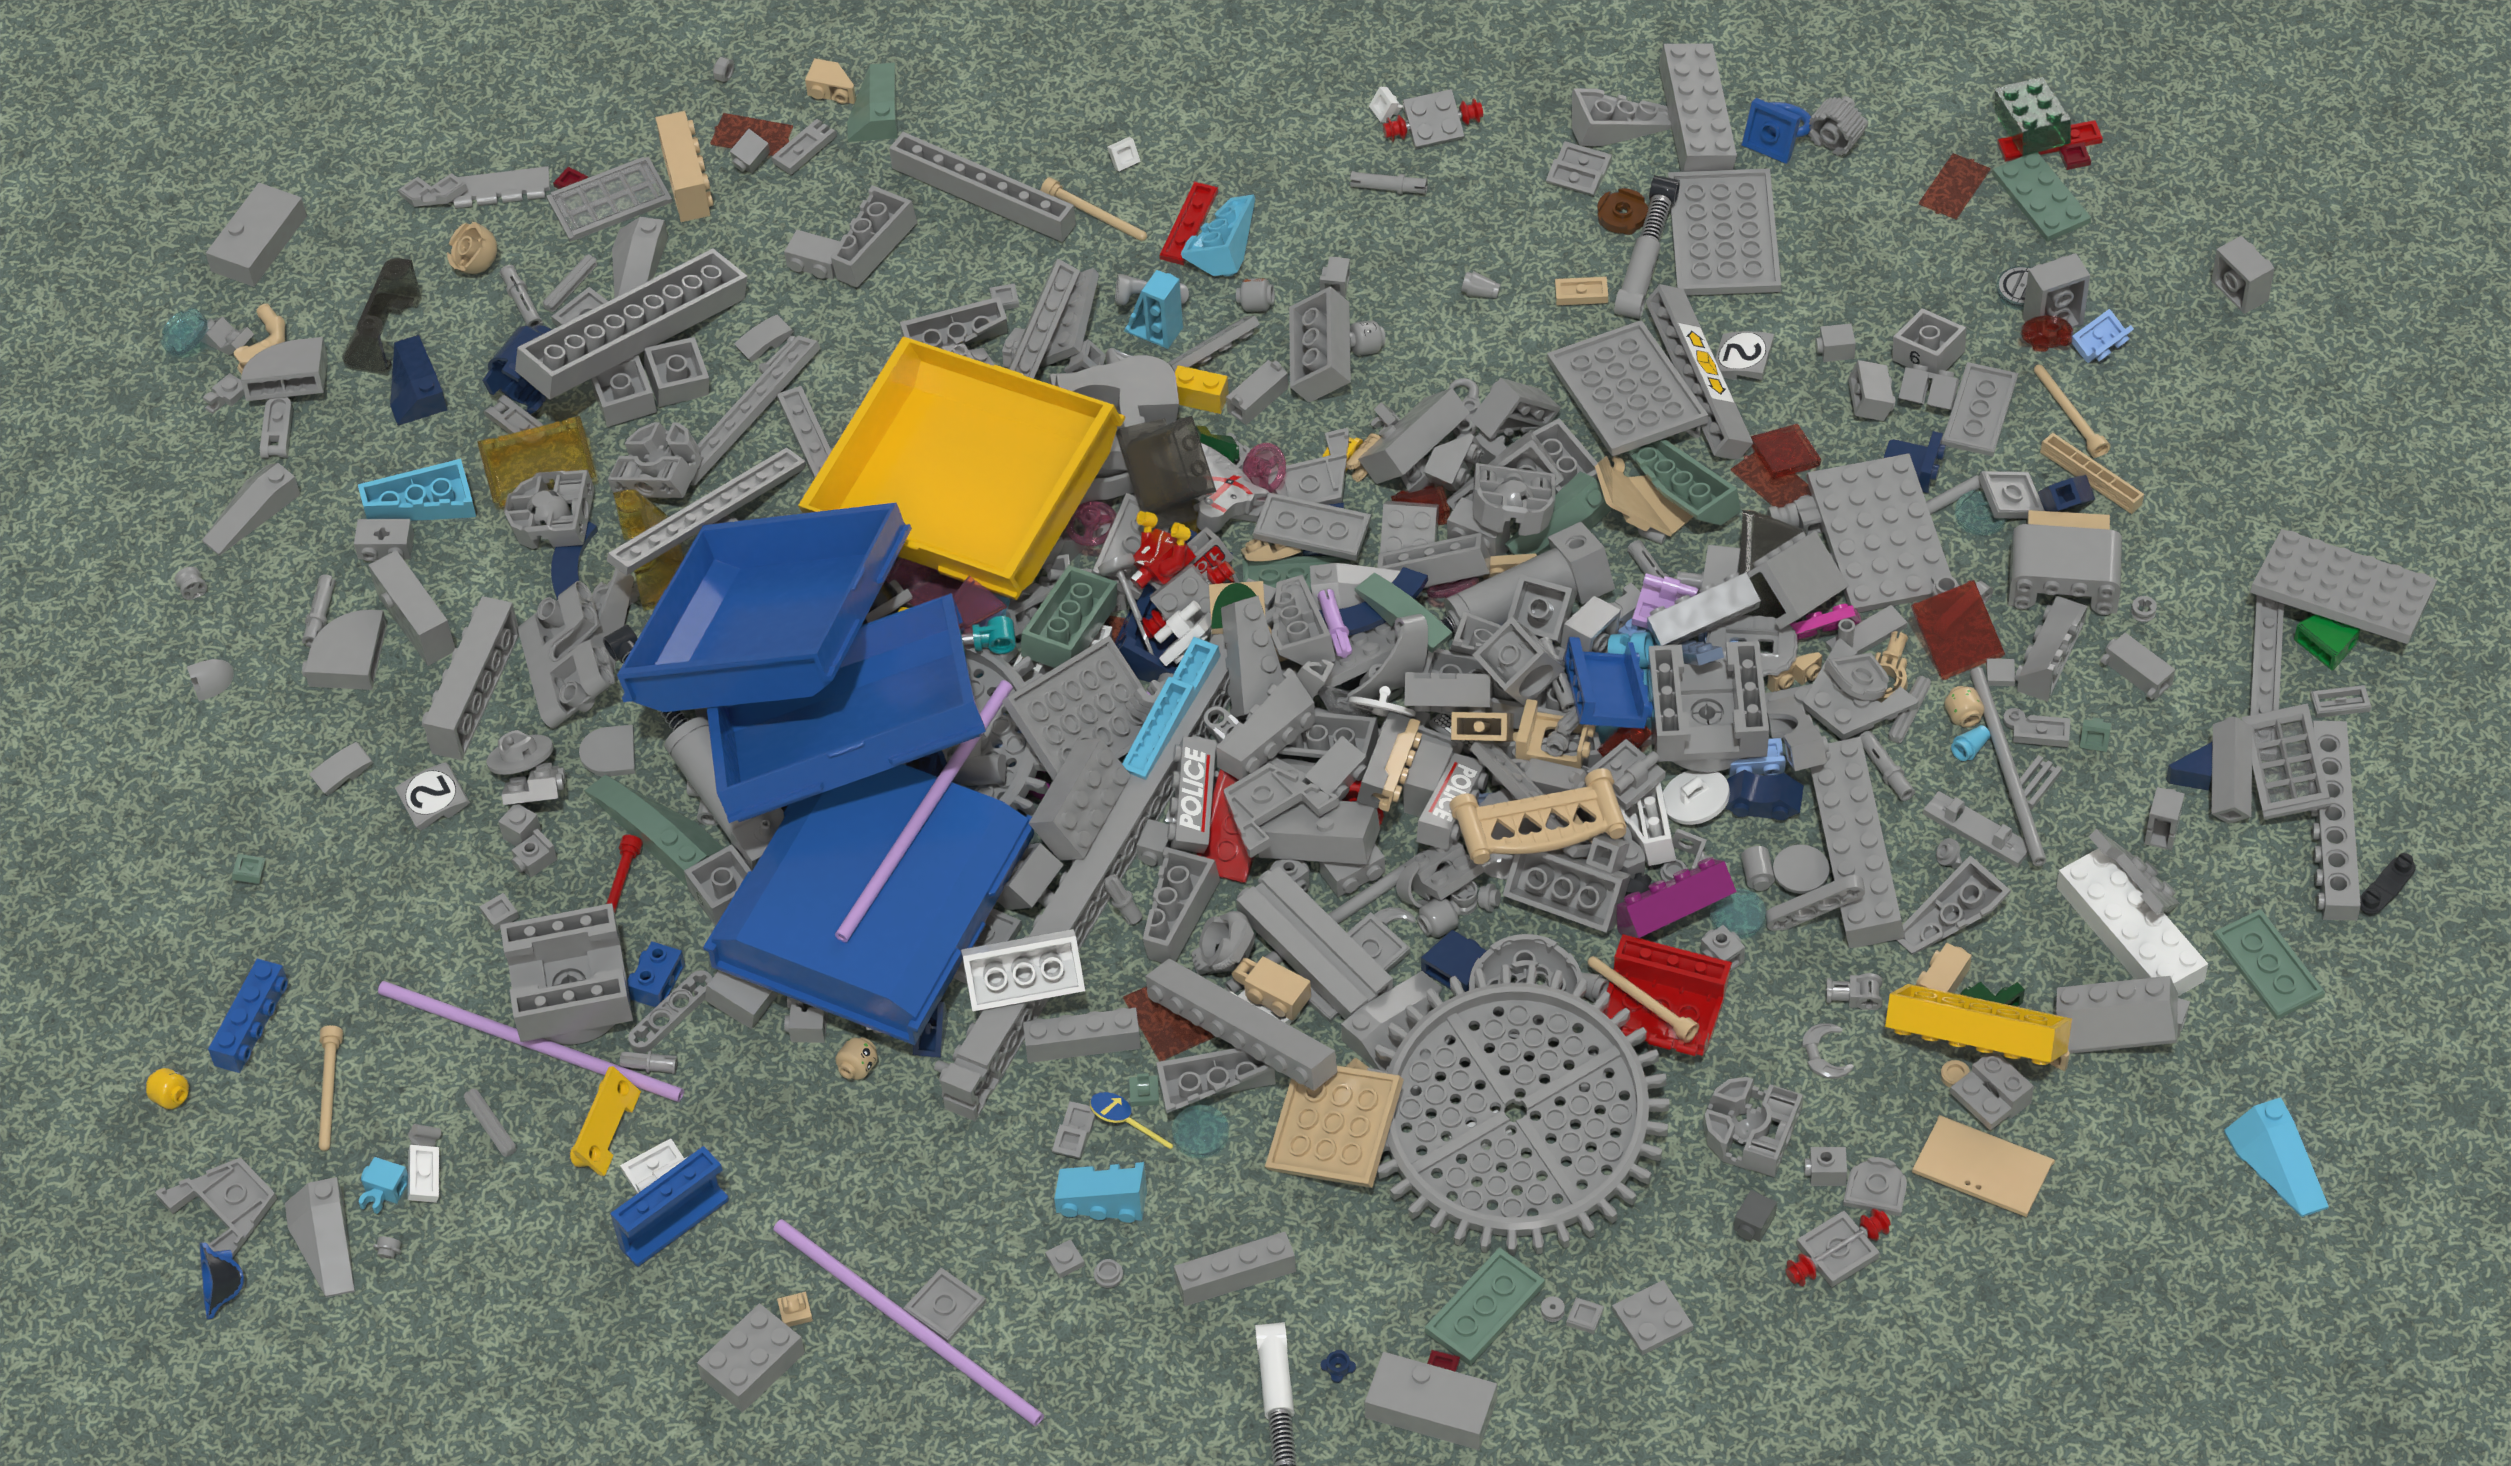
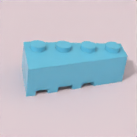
[358,459,476,521]

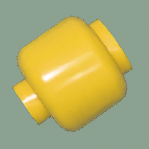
[146,1068,189,1109]

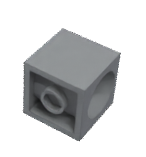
[1473,616,1565,706]

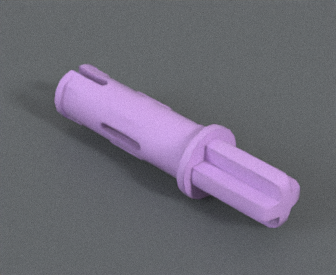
[1317,589,1352,658]

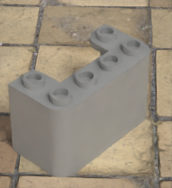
[2008,524,2122,615]

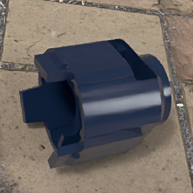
[482,325,552,414]

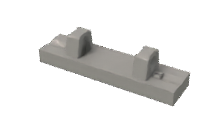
[1923,791,2029,868]

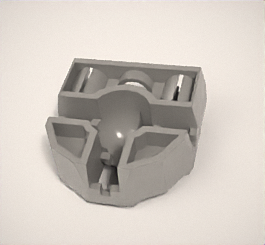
[608,422,701,498]
[1473,463,1555,536]
[504,470,594,549]
[1703,1077,1803,1177]

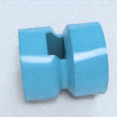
[1608,632,1655,668]

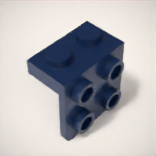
[1884,431,1946,493]

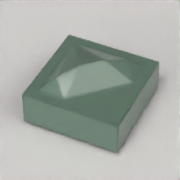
[232,854,265,884]

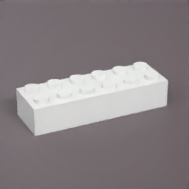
[2056,848,2208,996]

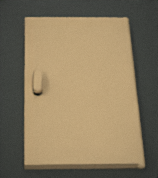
[1912,1115,2055,1217]

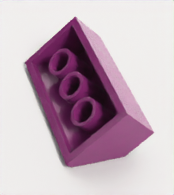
[1617,857,1737,938]

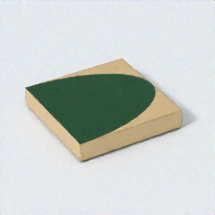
[1209,581,1265,634]

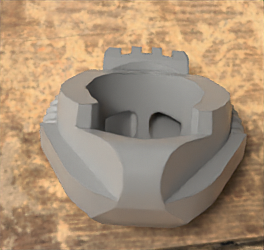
[1191,911,1255,975]

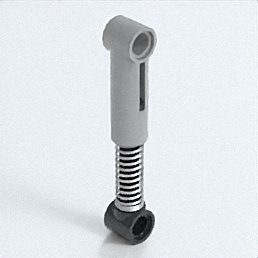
[1614,175,1680,319]

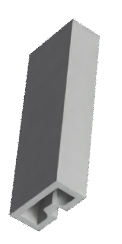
[1236,866,1393,1020]

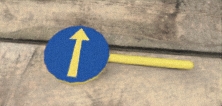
[1090,1092,1173,1149]

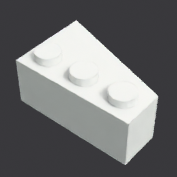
[1619,783,1676,866]

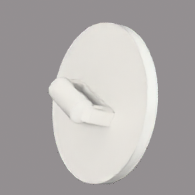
[1348,686,1416,718]
[1663,770,1730,825]

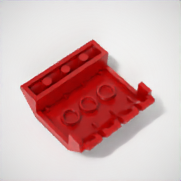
[1602,934,1732,1056]

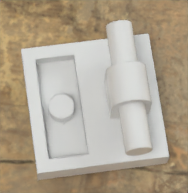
[1154,601,1212,666]
[620,1138,687,1194]

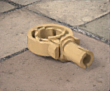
[1875,631,1908,703]

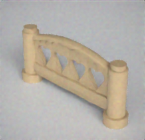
[1449,768,1627,864]

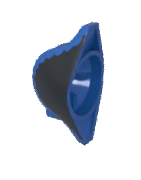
[200,1242,244,1319]

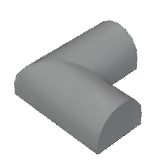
[951,736,1006,786]

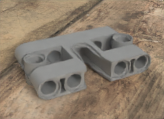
[518,581,615,728]

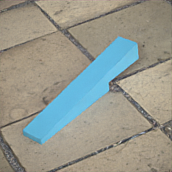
[1122,637,1221,780]

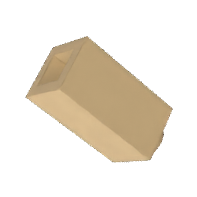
[1916,943,1972,993]

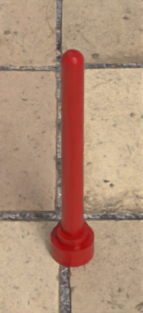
[606,835,643,913]

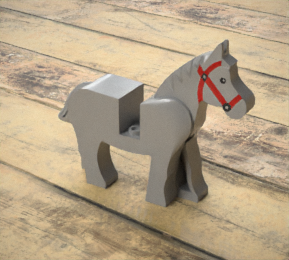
[1049,348,1269,533]

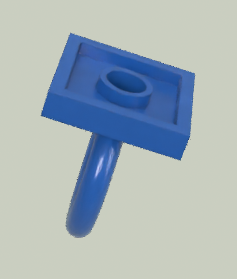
[1742,98,1811,164]

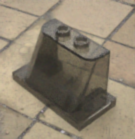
[1116,416,1217,531]

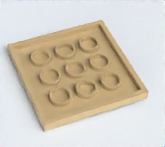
[1265,1066,1404,1188]

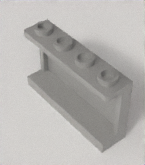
[1747,531,1849,629]

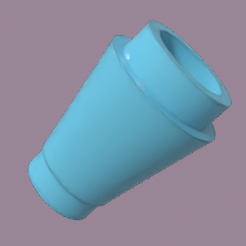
[1951,725,1990,761]

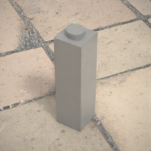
[2212,717,2252,823]

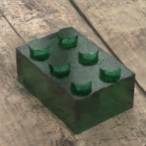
[1995,77,2071,156]

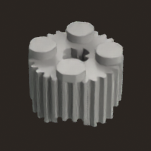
[1808,96,1868,156]

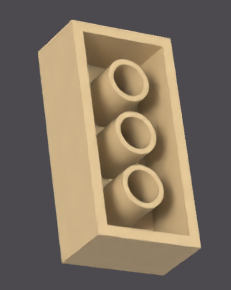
[655,111,713,222]

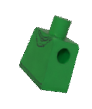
[2294,614,2360,671]

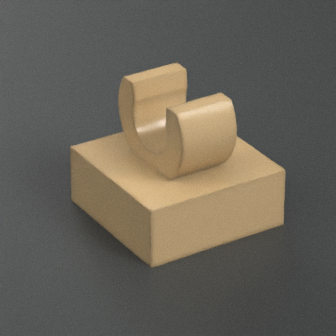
[777,1292,813,1327]

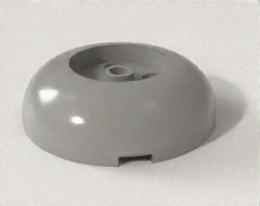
[1469,934,1582,1039]

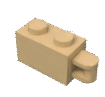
[1232,956,1311,1021]

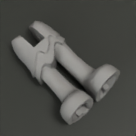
[1115,274,1189,305]

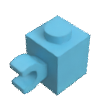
[359,1157,408,1214]

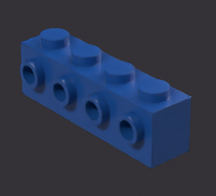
[208,958,288,1073]

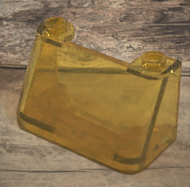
[477,416,596,507]
[613,489,684,611]

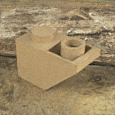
[805,58,856,104]

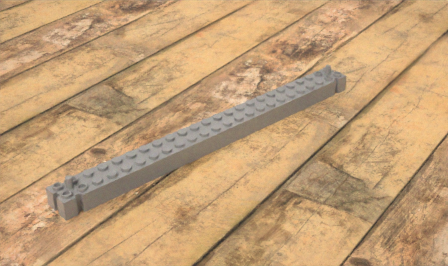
[934,578,1276,1121]

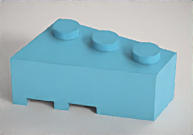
[1124,270,1183,349]
[1054,1162,1147,1223]

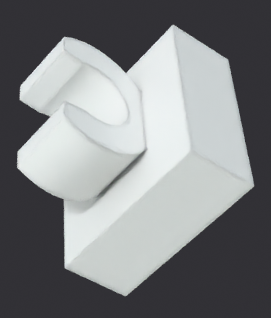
[1369,87,1403,122]
[1107,137,1141,171]

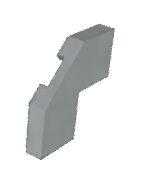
[398,173,468,207]

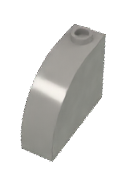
[241,337,327,401]
[302,610,387,690]

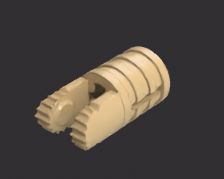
[1346,434,1381,482]

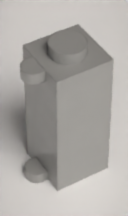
[1226,360,1288,425]
[2100,633,2175,700]
[1520,758,1587,809]

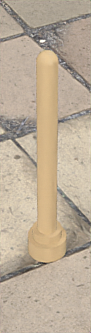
[1040,177,1147,241]
[2034,365,2111,458]
[1587,956,1699,1043]
[319,1025,343,1151]

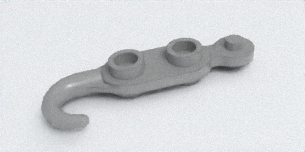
[1448,378,1480,439]

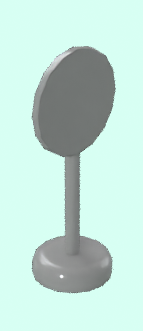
[1098,553,1154,655]

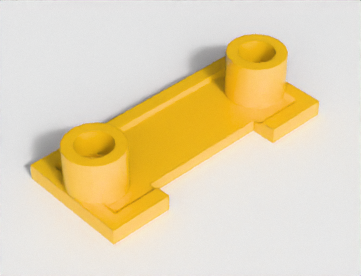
[570,1066,641,1176]

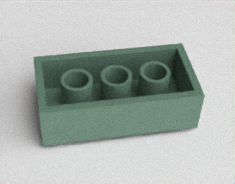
[1021,565,1117,668]

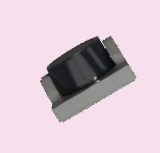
[862,579,913,625]

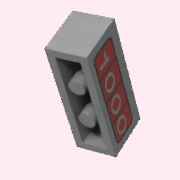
[1149,527,1234,591]

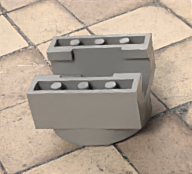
[1648,641,1769,772]
[500,903,633,1045]

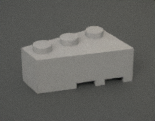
[1470,378,1561,438]
[1404,672,1493,713]

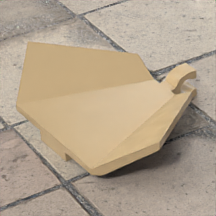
[1595,456,1693,537]

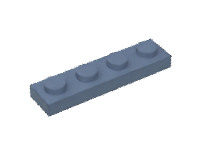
[1678,640,1724,666]

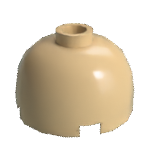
[447,222,497,274]

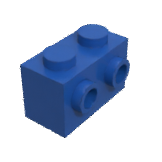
[627,941,685,1007]

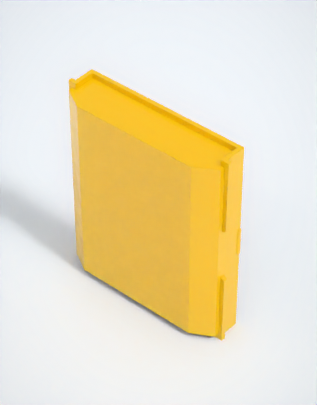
[798,336,1126,600]

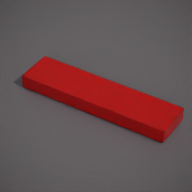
[1997,120,2103,162]
[1159,182,1218,265]

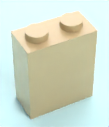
[1451,712,1514,741]

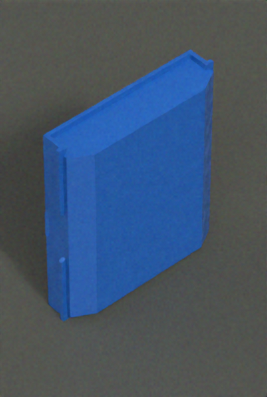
[617,502,912,712]
[707,593,986,823]
[703,764,1034,1045]

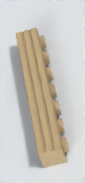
[2040,433,2144,514]

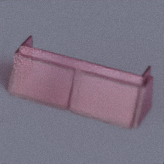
[885,557,1007,629]

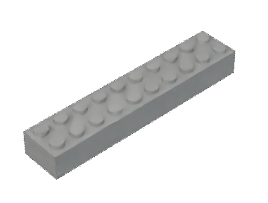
[515,249,747,400]

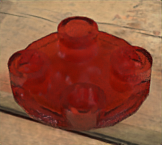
[2020,315,2073,352]

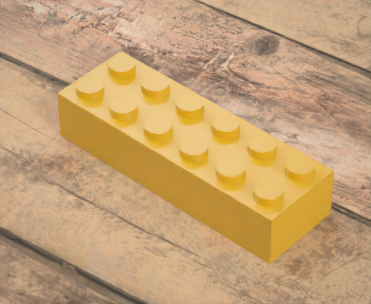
[1885,984,2072,1065]

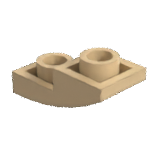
[1241,539,1301,561]
[1767,652,1822,692]

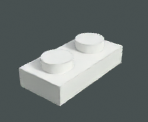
[408,1145,439,1203]

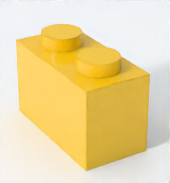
[1175,365,1229,414]

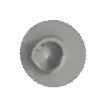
[486,730,554,775]

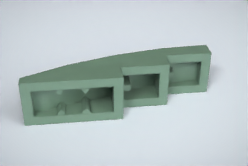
[1354,572,1452,653]

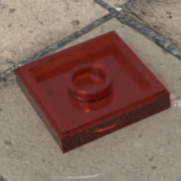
[1751,423,1821,479]

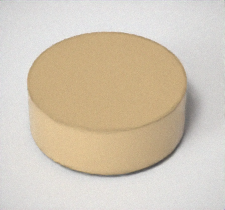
[1941,1060,1970,1088]

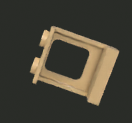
[1516,699,1596,769]

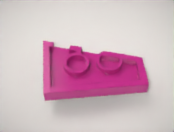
[1789,603,1862,640]

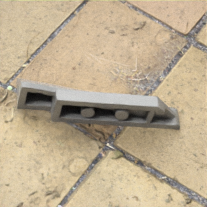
[588,568,634,690]

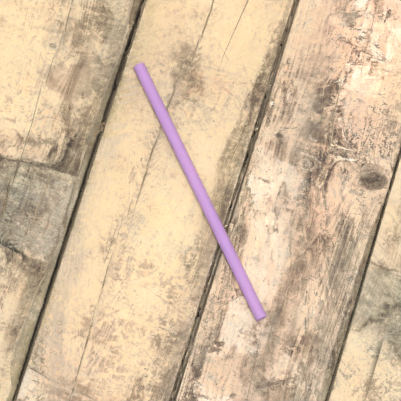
[835,680,1013,942]
[378,981,684,1102]
[773,1219,1044,1427]

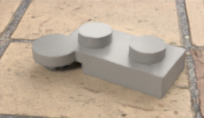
[2003,708,2070,747]

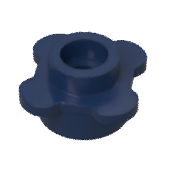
[1320,1350,1356,1383]

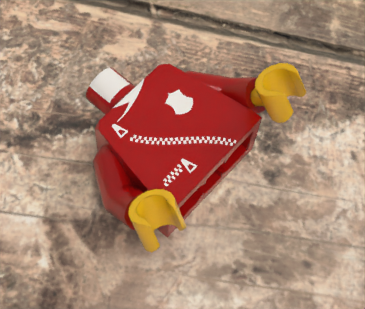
[1130,511,1196,590]

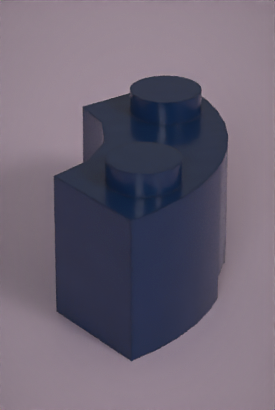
[1725,770,1804,820]

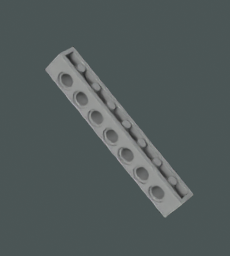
[2306,721,2361,921]

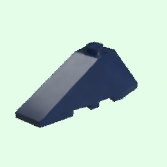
[390,335,447,426]

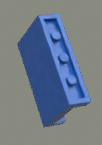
[1564,637,1653,729]
[610,1146,729,1266]

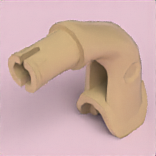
[233,304,285,374]

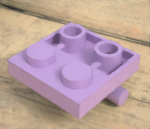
[1631,573,1699,629]

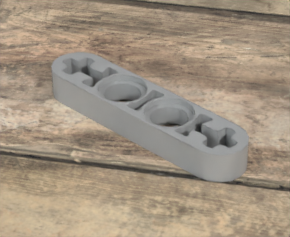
[1765,875,1865,931]
[628,970,712,1053]

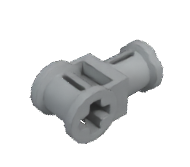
[1826,973,1882,1010]

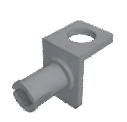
[1672,829,1728,870]

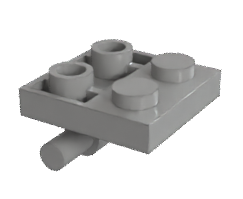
[1587,739,1666,810]

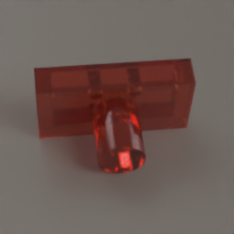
[1597,725,1653,757]

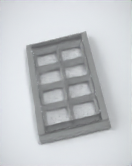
[546,156,672,241]
[2242,704,2331,820]

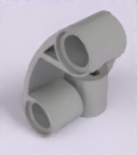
[1347,614,1428,698]

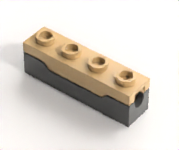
[1356,711,1422,812]

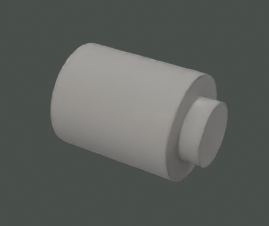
[1741,846,1775,891]

